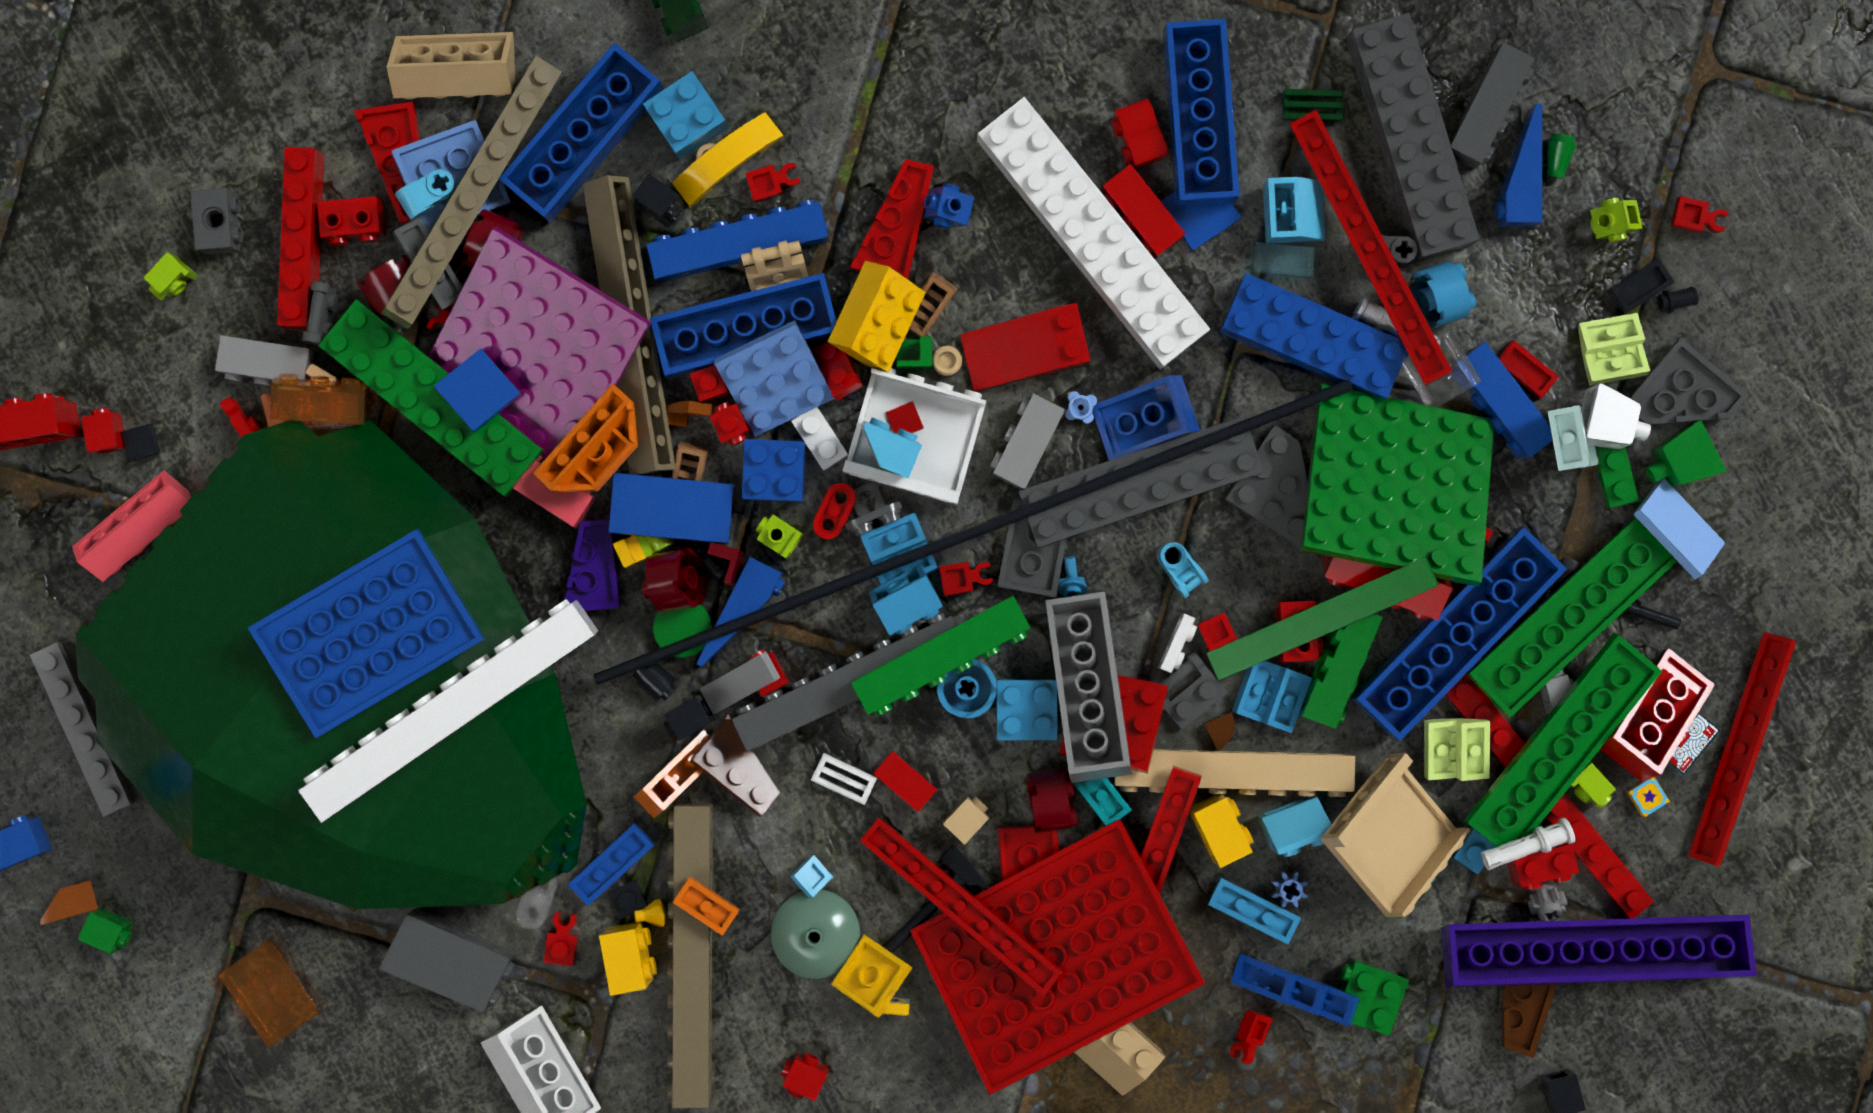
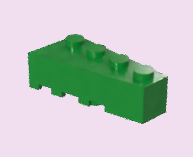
[1299,614,1383,729]

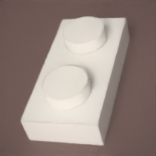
[791,407,848,471]
[1157,614,1197,673]

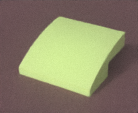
[1578,313,1650,386]
[1424,718,1490,781]

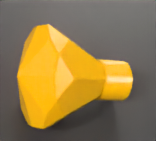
[634,898,667,927]

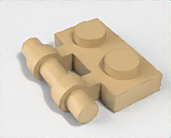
[741,240,808,291]

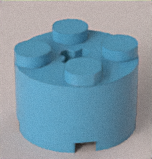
[1410,261,1476,329]
[937,658,997,718]

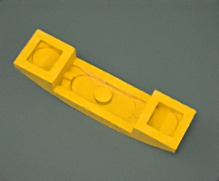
[672,112,784,207]

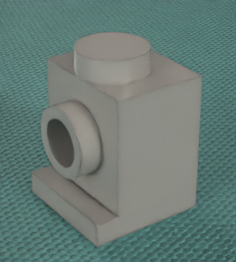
[1540,669,1574,715]

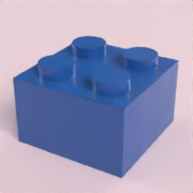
[742,439,806,503]

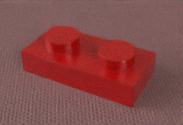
[813,340,863,401]

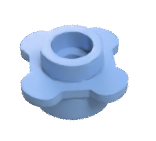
[1065,392,1097,424]

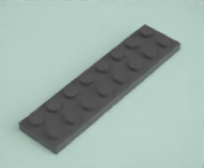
[1018,416,1264,548]

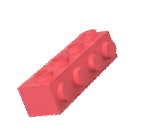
[72,470,191,582]

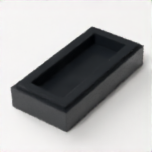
[1607,258,1675,315]

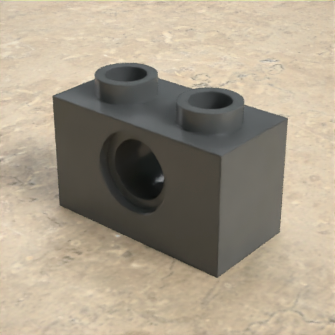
[190,188,243,255]

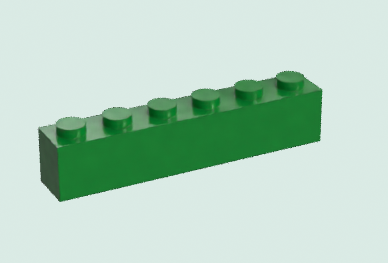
[851,596,1030,717]

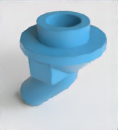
[1058,556,1087,597]

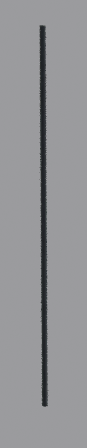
[594,380,1353,685]

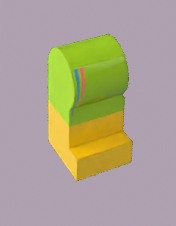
[613,536,675,569]

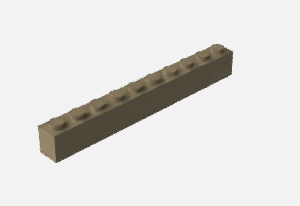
[381,56,562,329]
[583,175,676,476]
[667,804,713,1108]

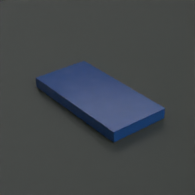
[608,473,734,544]

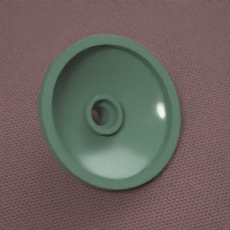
[771,889,860,979]

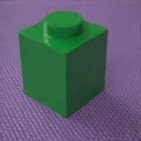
[77,908,134,954]

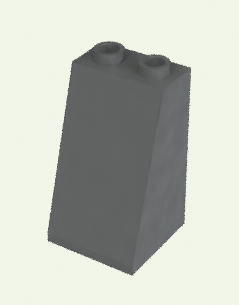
[379,907,516,1013]

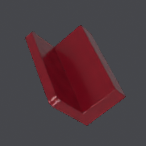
[707,542,745,586]

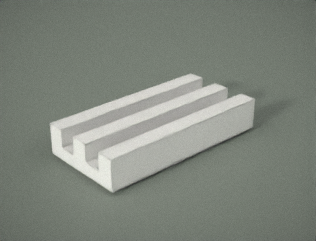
[811,753,877,805]

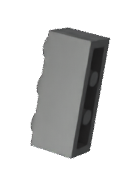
[215,335,317,391]
[990,393,1065,490]

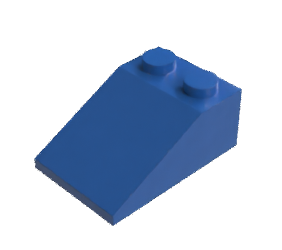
[1093,375,1200,461]

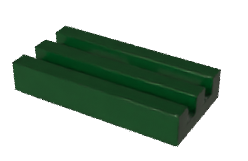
[1282,89,1343,122]

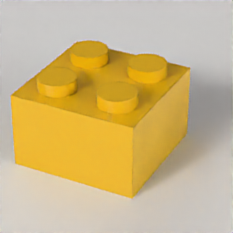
[1189,794,1254,868]
[599,922,657,996]

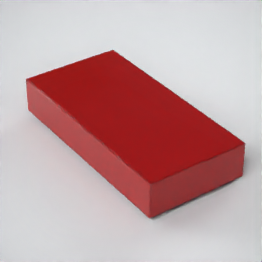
[1498,339,1560,400]
[873,751,938,812]

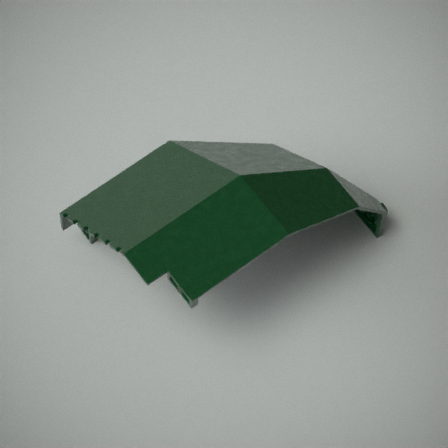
[76,418,587,909]

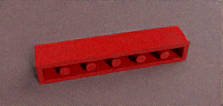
[277,147,324,331]

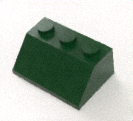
[652,0,709,42]

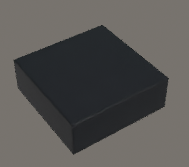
[121,424,161,461]

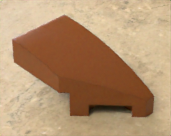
[666,401,712,428]
[40,880,98,925]

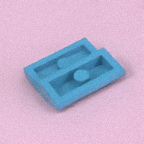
[860,513,939,584]
[1232,661,1312,733]

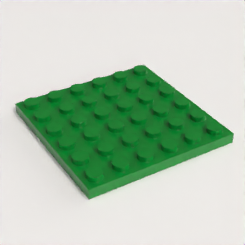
[1301,384,1494,587]

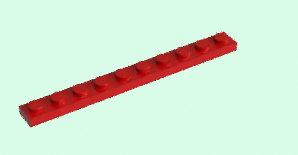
[1290,110,1453,386]
[1445,674,1654,919]

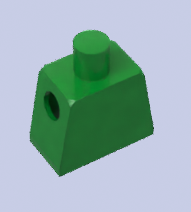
[1645,420,1727,487]

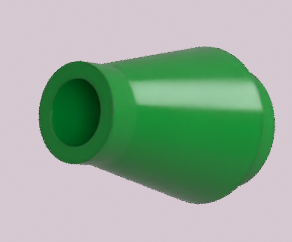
[1546,134,1577,179]

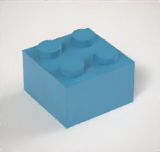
[643,71,728,160]
[868,563,943,635]
[996,679,1057,740]

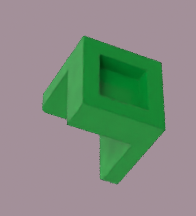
[896,336,932,370]

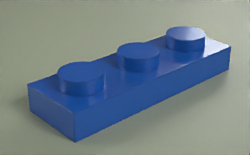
[568,823,655,906]

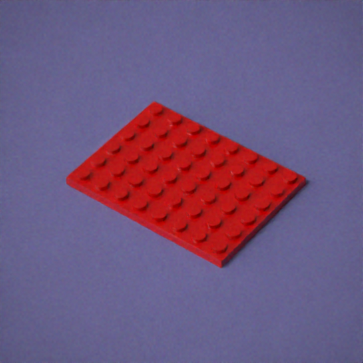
[910,819,1206,1095]

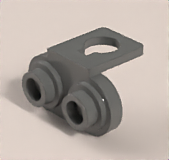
[845,481,902,537]

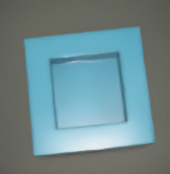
[790,855,833,898]

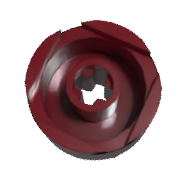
[462,209,525,268]
[357,254,411,318]
[641,548,707,613]
[1026,768,1077,833]

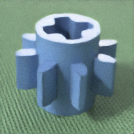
[1271,871,1308,908]

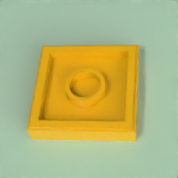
[831,934,913,1018]

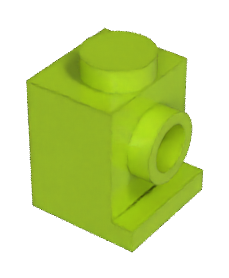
[143,252,199,300]
[755,514,804,559]
[1571,762,1616,809]

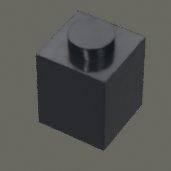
[1539,1069,1586,1113]

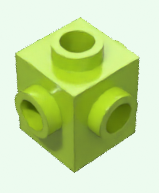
[1590,198,1643,243]

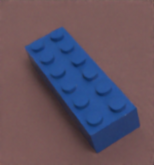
[1163,19,1240,207]
[499,42,664,223]
[650,273,837,379]
[1218,273,1407,400]

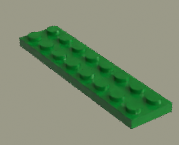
[318,299,544,497]
[1466,516,1677,718]
[1463,633,1663,847]

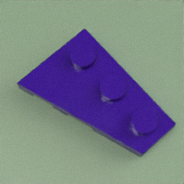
[564,518,621,611]

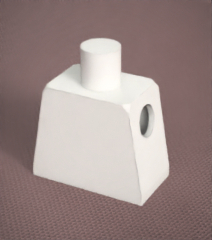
[1581,383,1651,449]

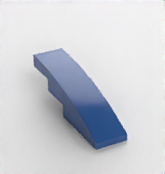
[1231,954,1360,1026]

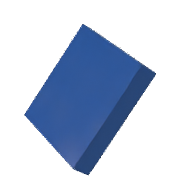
[1161,192,1242,252]
[434,348,521,433]

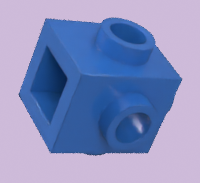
[924,183,974,229]

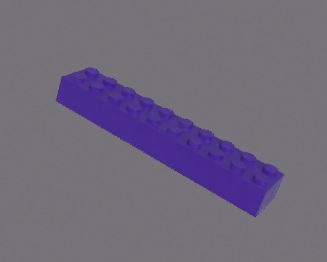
[1441,915,1757,988]

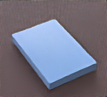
[1634,478,1725,579]

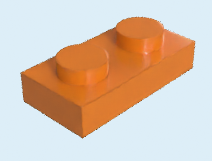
[672,876,740,936]

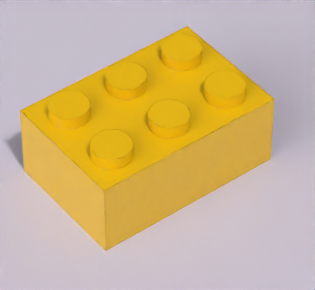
[827,261,926,373]

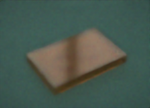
[218,939,320,1048]

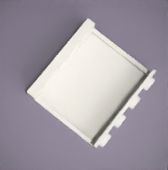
[843,368,987,505]

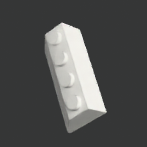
[481,1005,601,1113]

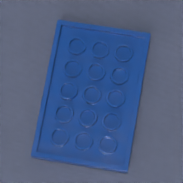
[248,529,485,739]

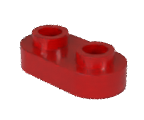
[813,483,856,540]

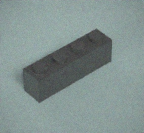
[1450,42,1535,169]

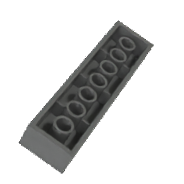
[1346,13,1480,262]
[732,613,956,752]

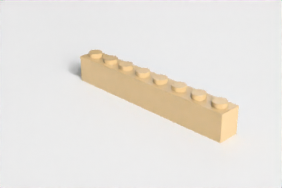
[1112,749,1355,797]

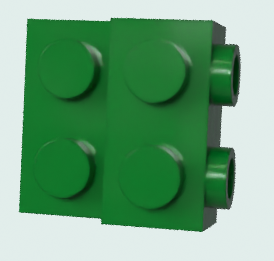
[1340,957,1409,1036]

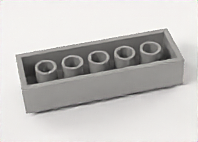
[1045,592,1132,783]

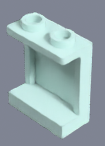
[1548,405,1598,471]

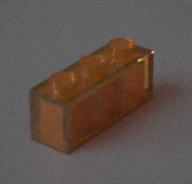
[270,373,367,425]

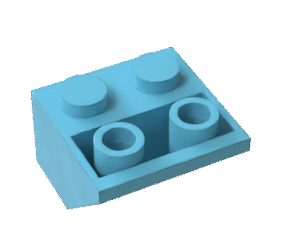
[1263,177,1326,244]
[861,417,922,479]
[1257,796,1331,857]

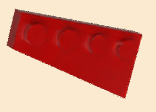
[354,102,420,224]

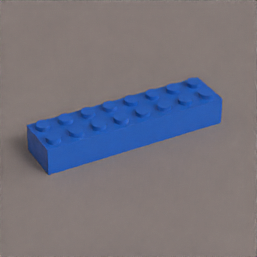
[1350,527,1567,741]

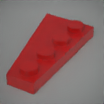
[850,159,934,280]

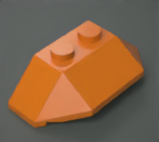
[533,384,638,493]

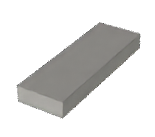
[699,652,780,715]

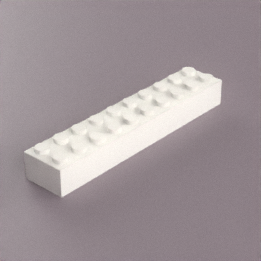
[977,97,1210,370]
[298,599,598,823]

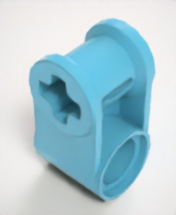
[394,169,454,221]
[1157,542,1209,599]

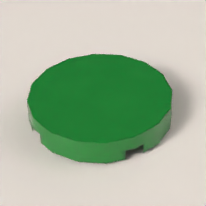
[653,604,713,658]

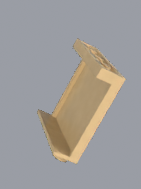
[1320,753,1470,917]

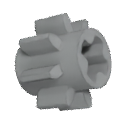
[1528,884,1568,921]

